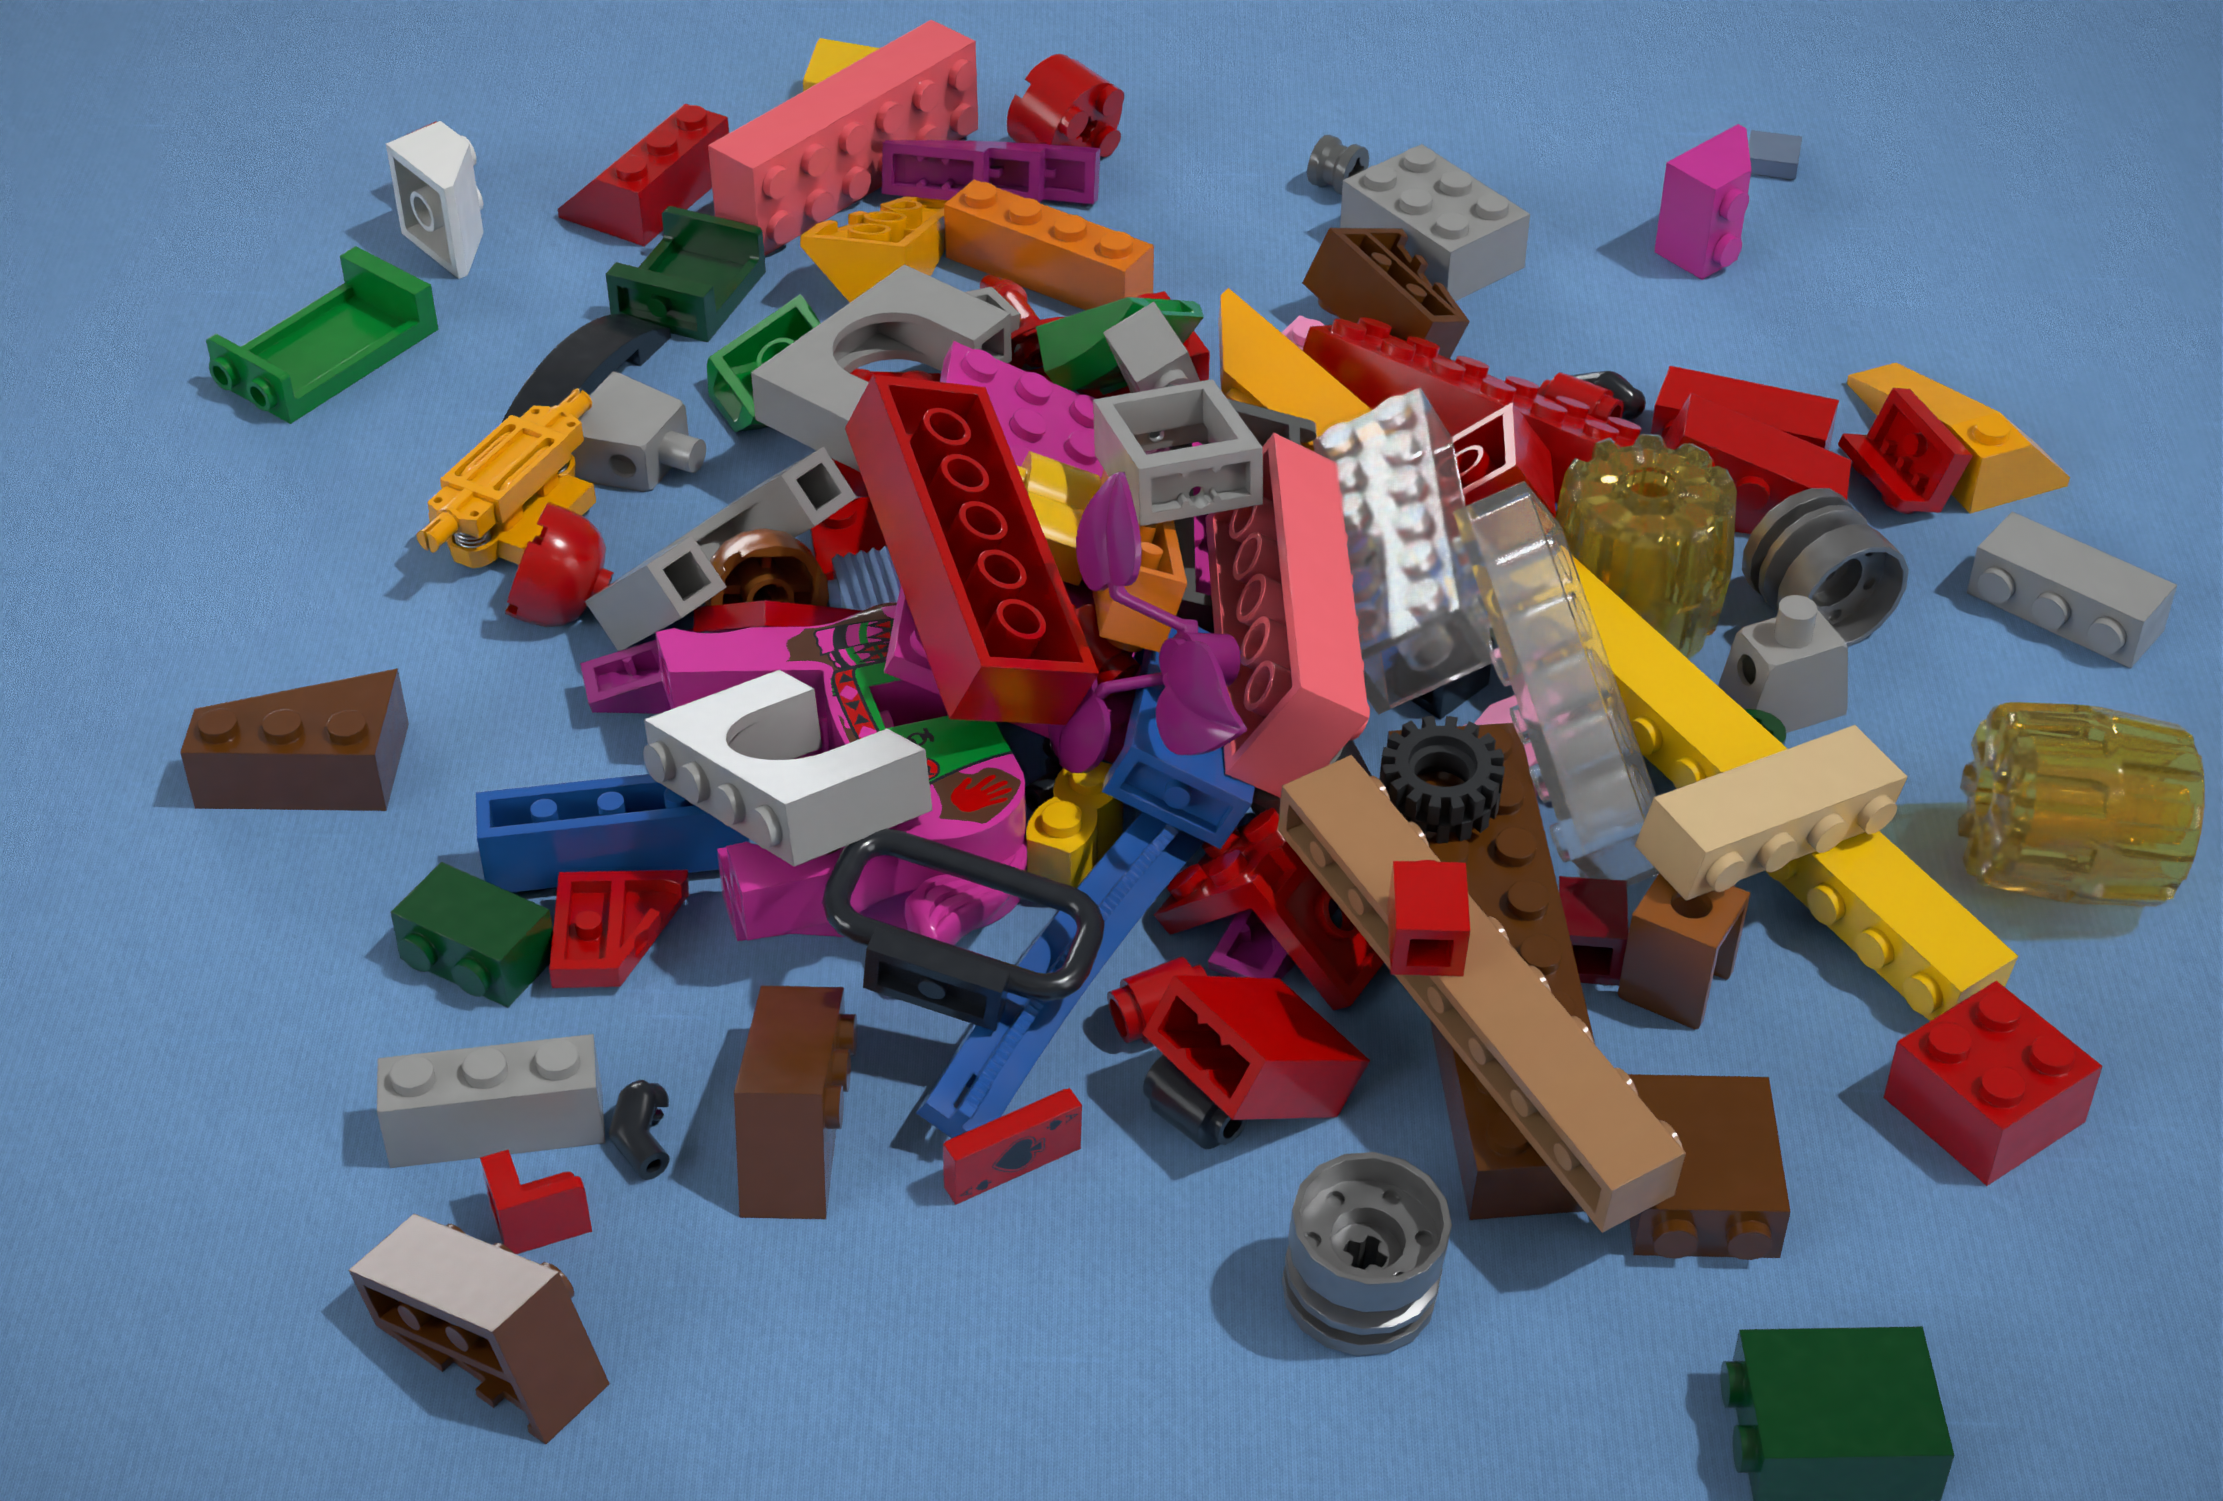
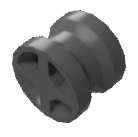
[1307,135,1369,195]

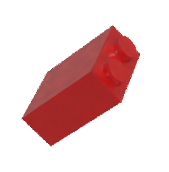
[1142,975,1370,1120]

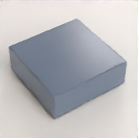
[1749,130,1802,180]

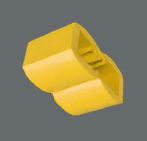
[1017,451,1101,586]
[1026,761,1123,888]

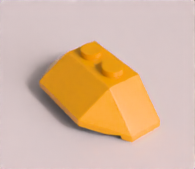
[1218,288,1402,468]

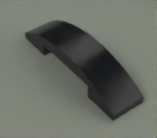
[502,314,671,422]

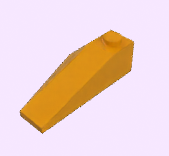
[800,196,948,302]
[1847,363,2070,514]

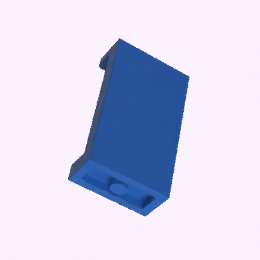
[1102,617,1255,849]

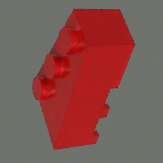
[1634,393,1851,534]

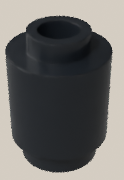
[1143,1054,1248,1149]

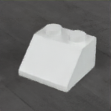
[386,121,484,279]

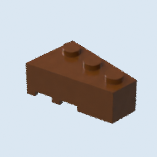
[1302,228,1470,359]
[180,668,409,811]
[734,986,858,1219]
[348,1214,610,1444]

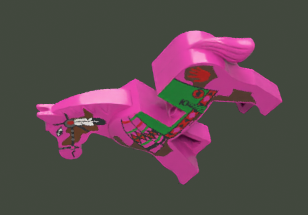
[656,602,1027,945]

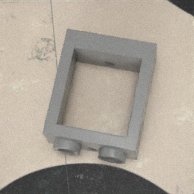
[1093,379,1263,526]

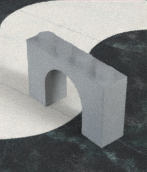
[751,264,1012,472]
[585,446,857,651]
[643,670,933,867]

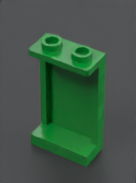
[206,246,439,424]

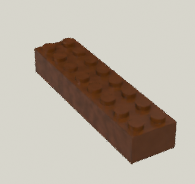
[1386,722,1595,1220]

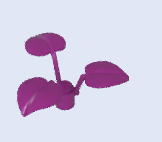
[1048,472,1247,773]

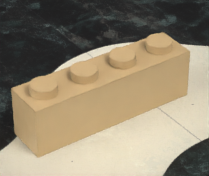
[1635,725,1908,901]

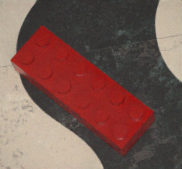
[1302,317,1657,517]
[845,374,1099,725]

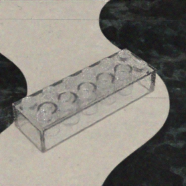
[1313,387,1495,715]
[1452,481,1659,887]

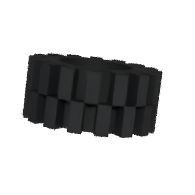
[1379,716,1505,843]

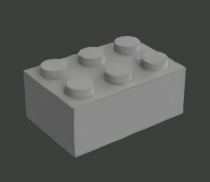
[1340,144,1530,301]

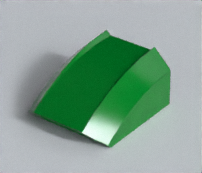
[707,294,821,432]
[1036,297,1204,395]

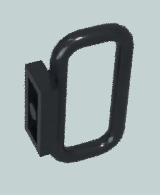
[822,829,1105,1031]

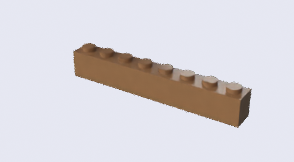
[1278,755,1686,1233]

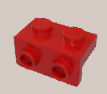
[1838,388,1973,514]

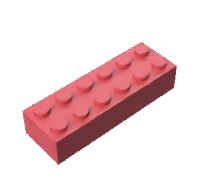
[708,20,978,256]
[1205,433,1370,798]

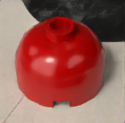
[505,502,614,627]

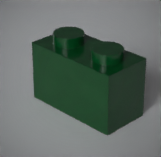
[390,862,553,1008]

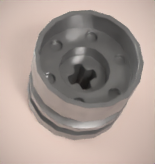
[1742,488,1909,647]
[1282,1152,1452,1356]

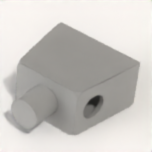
[571,371,706,492]
[1718,595,1848,733]

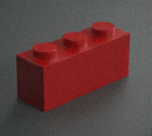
[1650,366,1839,451]

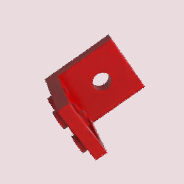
[1154,808,1384,1011]

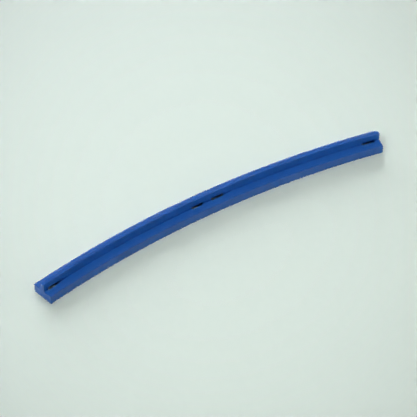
[916,503,1567,1138]

